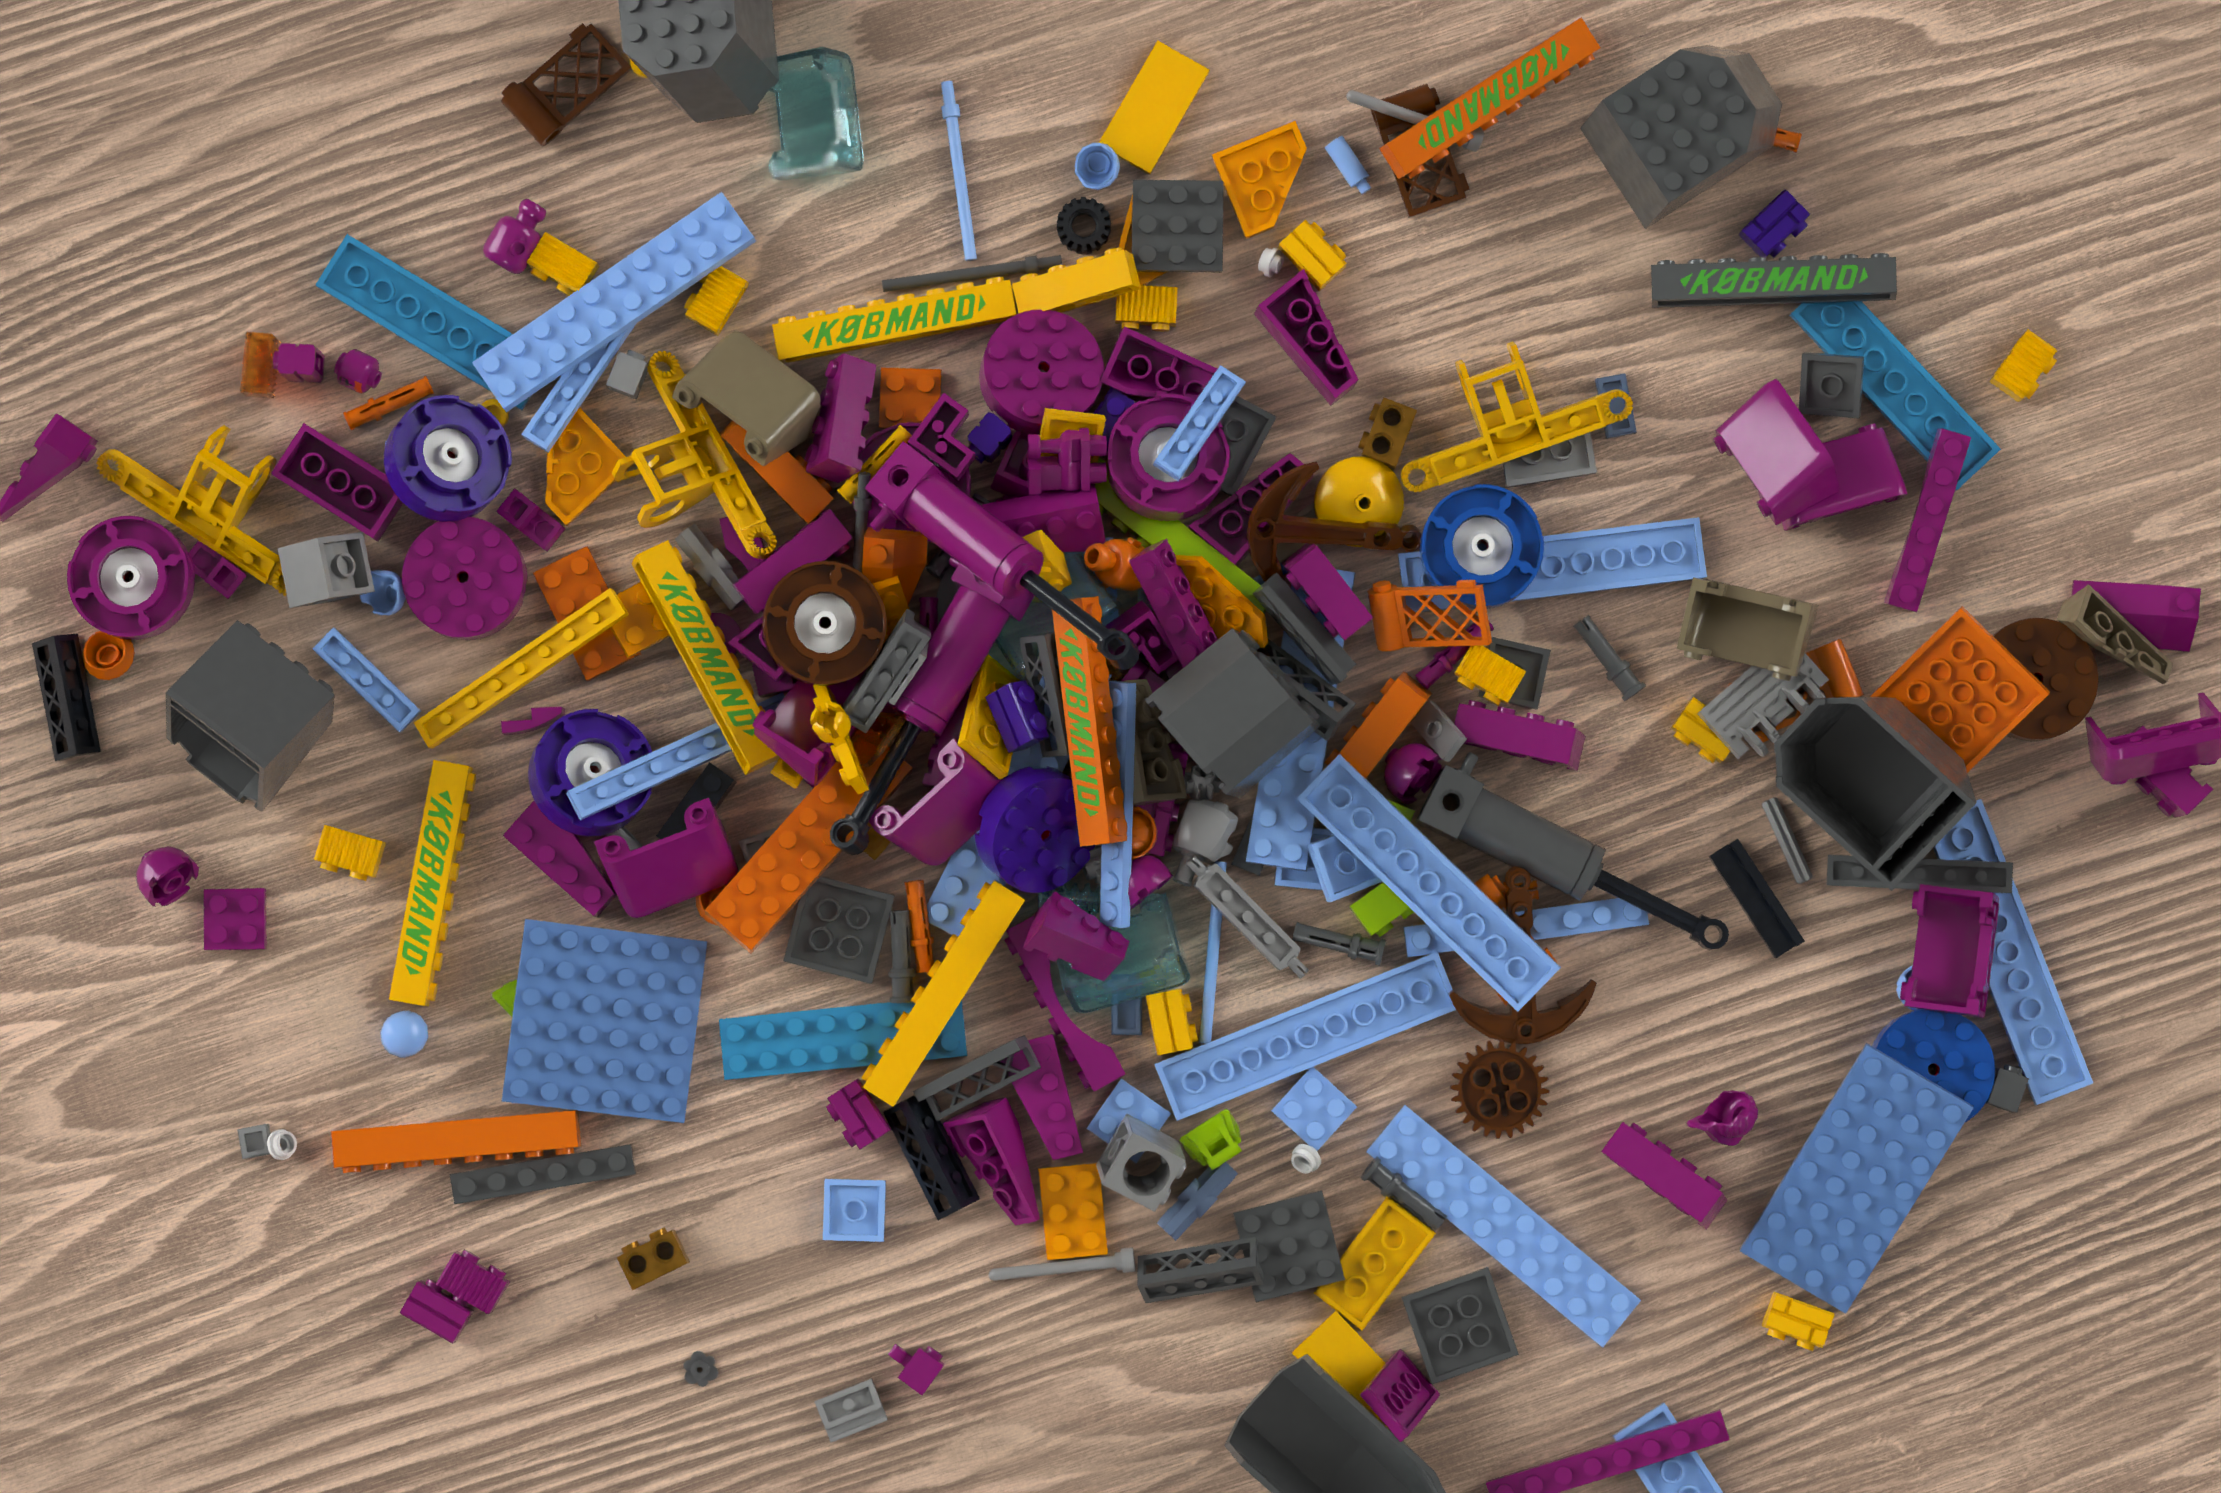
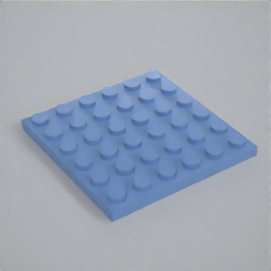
[501,919,707,1123]

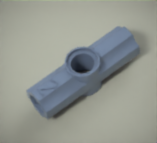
[1157,1162,1238,1241]

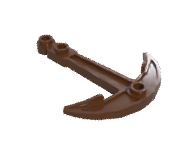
[1247,462,1422,585]
[1448,866,1597,1044]

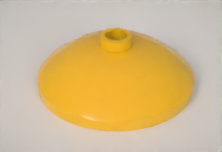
[1314,456,1404,547]

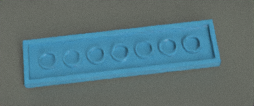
[316,234,532,410]
[1789,301,2001,491]
[719,1000,967,1080]

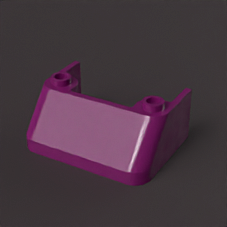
[2085,692,2221,785]

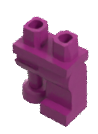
[1027,428,1107,495]

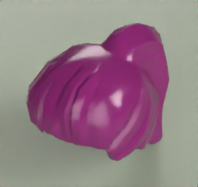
[1686,1090,1758,1146]

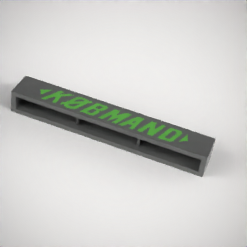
[1651,253,1897,308]

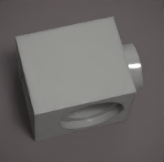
[606,350,648,400]

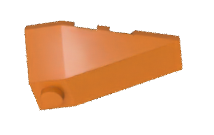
[862,527,928,605]

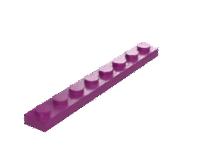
[1486,1409,1730,1493]

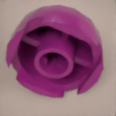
[1384,743,1442,805]
[136,846,199,907]
[1128,855,1173,910]

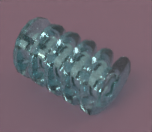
[1038,882,1100,917]

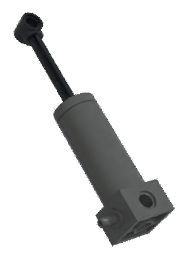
[1415,752,1729,950]

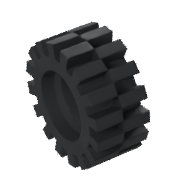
[1057,197,1111,254]

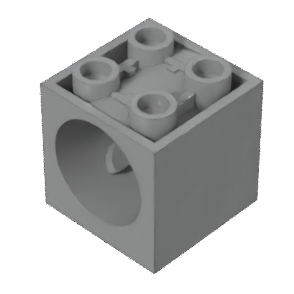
[278,532,375,608]
[1096,1113,1186,1212]

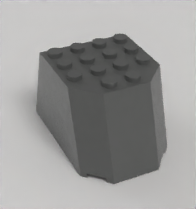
[618,0,779,123]
[1580,45,1782,229]
[166,620,335,811]
[1145,628,1321,798]
[1774,697,1976,891]

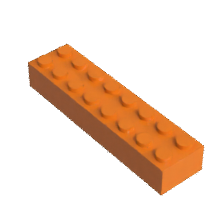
[705,730,913,954]

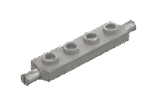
[1185,855,1309,979]

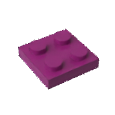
[204,888,267,950]

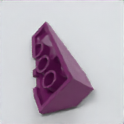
[0,413,98,522]

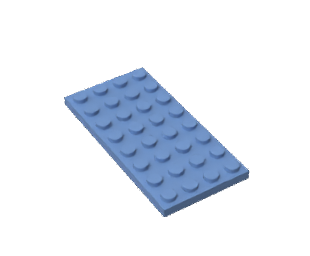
[1740,1043,1974,1314]

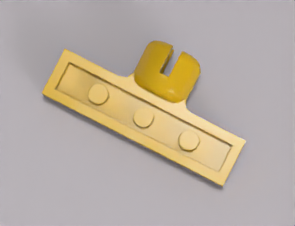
[810,685,869,795]

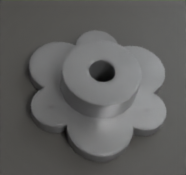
[684,1351,718,1387]

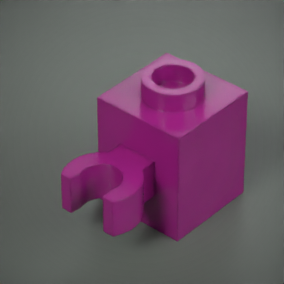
[888,1344,945,1395]

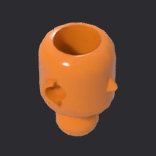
[1084,537,1144,591]

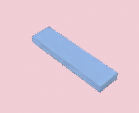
[1153,365,1246,482]
[313,627,421,733]

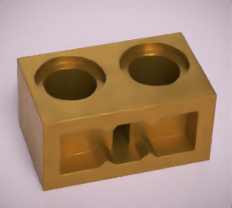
[1358,397,1417,470]
[617,1227,690,1290]

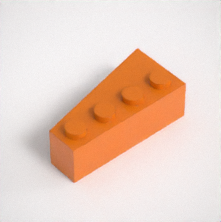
[1324,671,1432,778]

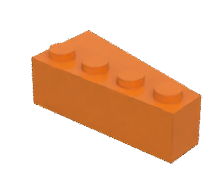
[719,420,834,524]

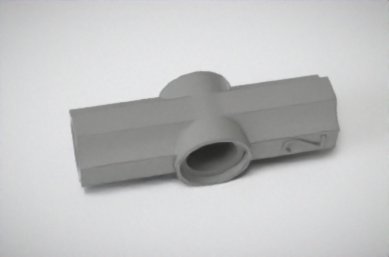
[675,524,745,611]

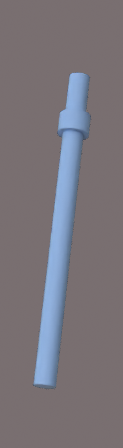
[941,81,977,261]
[1199,861,1227,1044]

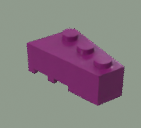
[1281,543,1373,640]
[2132,725,2214,818]
[1023,891,1130,981]

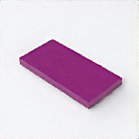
[1360,1349,1440,1442]

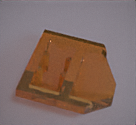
[850,712,906,767]

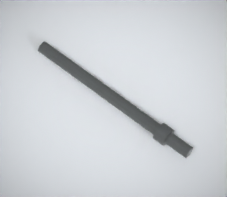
[882,255,1062,292]
[853,472,872,573]

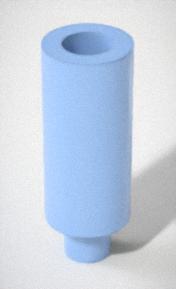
[1325,136,1371,195]

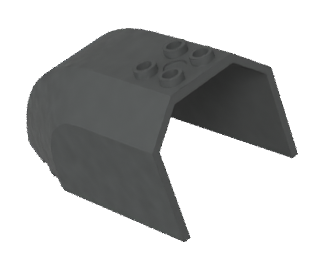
[1224,1354,1446,1493]

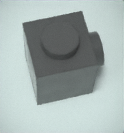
[1986,1064,2029,1113]

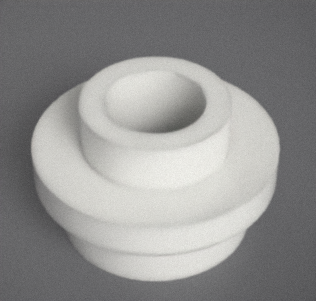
[1258,248,1284,278]
[267,1129,297,1160]
[1291,1144,1321,1174]

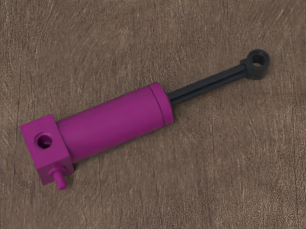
[864,441,1140,670]
[830,557,1034,855]

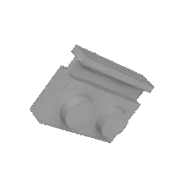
[814,1378,888,1443]

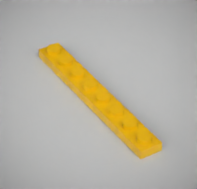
[414,588,629,749]

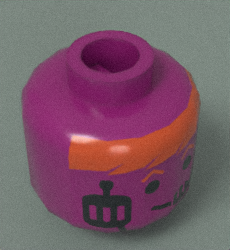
[334,349,382,394]

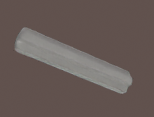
[1762,797,1812,884]

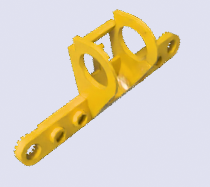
[1401,341,1633,492]
[612,351,777,559]
[96,425,287,596]

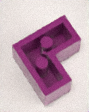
[908,393,976,482]
[1105,600,1179,675]

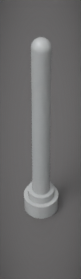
[1346,90,1484,152]
[989,1247,1136,1281]

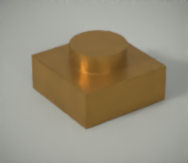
[864,822,891,861]

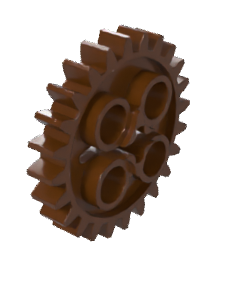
[1450,1040,1550,1139]

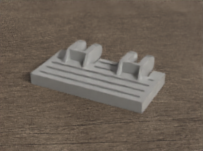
[1698,653,1829,759]

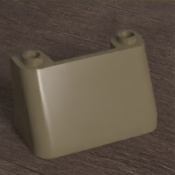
[672,331,821,466]
[1677,577,1819,681]

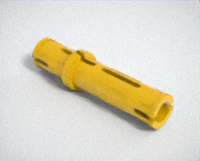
[837,425,912,504]

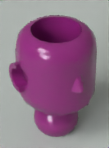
[483,198,546,274]

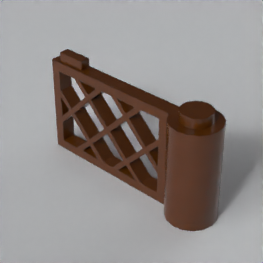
[501,23,631,147]
[1370,84,1470,218]

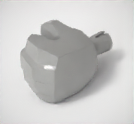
[1172,799,1238,887]

